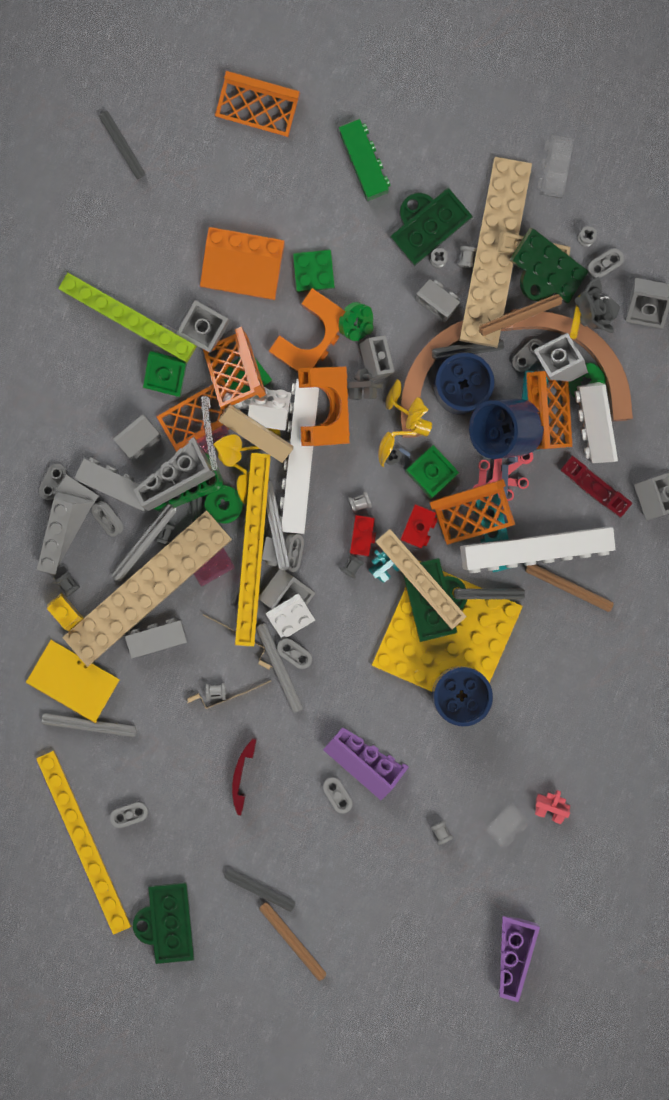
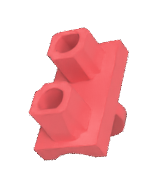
[535,790,570,824]

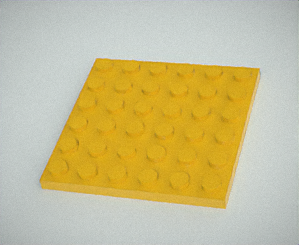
[372,560,523,701]

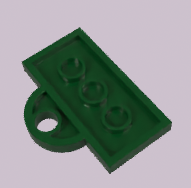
[390,187,473,267]
[510,228,588,303]
[403,558,467,642]
[133,882,194,964]

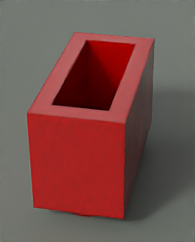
[400,504,438,549]
[350,515,376,557]

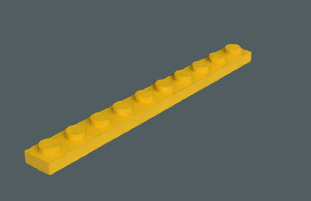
[235,453,271,647]
[36,750,131,935]

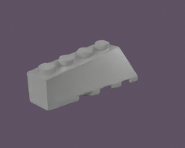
[134,437,216,511]
[37,492,94,574]

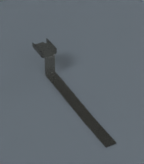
[200,395,218,471]

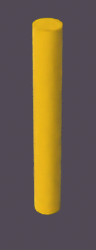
[570,295,582,339]

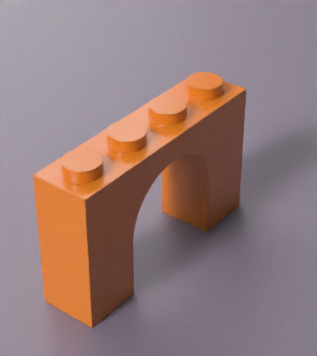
[269,288,346,373]
[298,367,350,446]

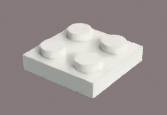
[266,593,315,640]

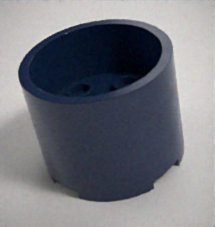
[434,353,494,415]
[469,399,544,459]
[432,666,493,726]

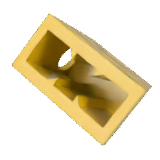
[47,593,84,631]

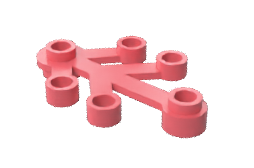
[473,452,533,501]

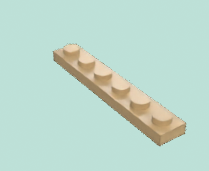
[376,529,467,629]

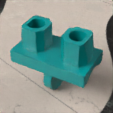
[368,549,400,583]

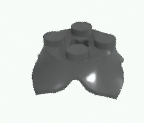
[575,277,620,333]

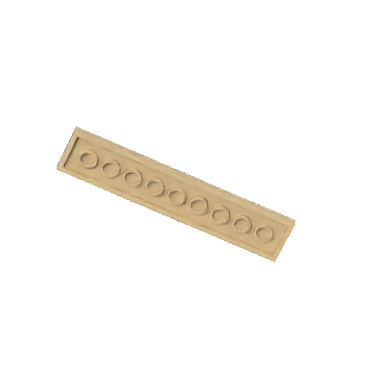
[460,157,532,348]
[62,510,232,667]

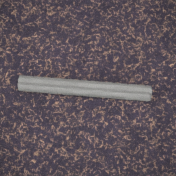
[266,481,290,570]
[112,504,177,581]
[256,623,303,713]
[42,714,137,737]

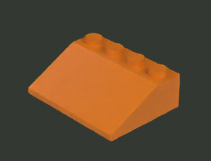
[200,227,285,300]

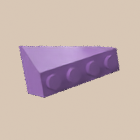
[323,727,409,800]
[498,916,540,1002]

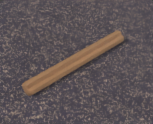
[479,294,562,336]
[525,565,614,612]
[259,902,326,981]

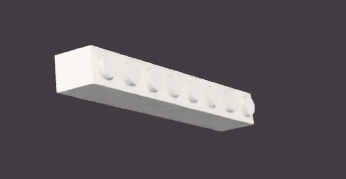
[280,379,319,534]
[460,527,616,573]

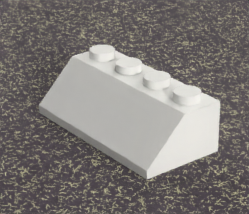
[575,382,618,463]

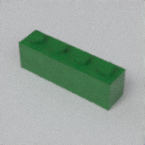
[339,119,391,202]

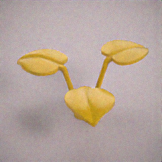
[378,379,432,467]
[213,428,281,505]

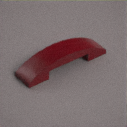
[560,455,633,518]
[232,738,257,816]

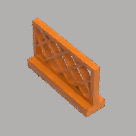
[215,71,301,137]
[203,326,267,410]
[526,371,573,450]
[156,379,242,452]
[429,479,515,545]

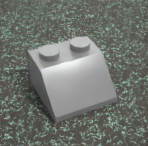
[626,278,669,329]
[415,279,460,323]
[176,300,231,352]
[533,333,588,381]
[113,415,161,460]
[634,473,669,521]
[258,569,315,609]

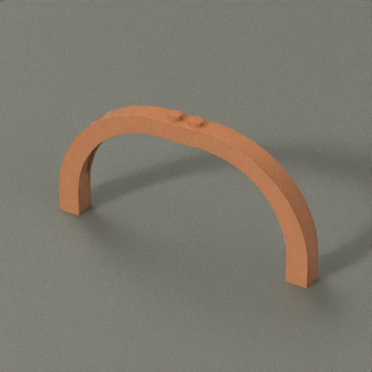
[400,309,633,438]

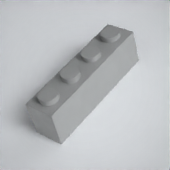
[74,457,146,512]

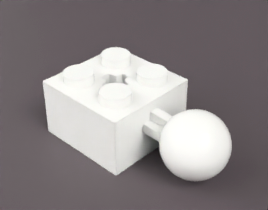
[223,387,291,430]

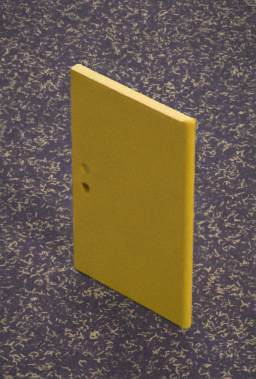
[26,640,120,723]

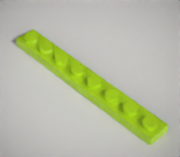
[58,273,197,363]

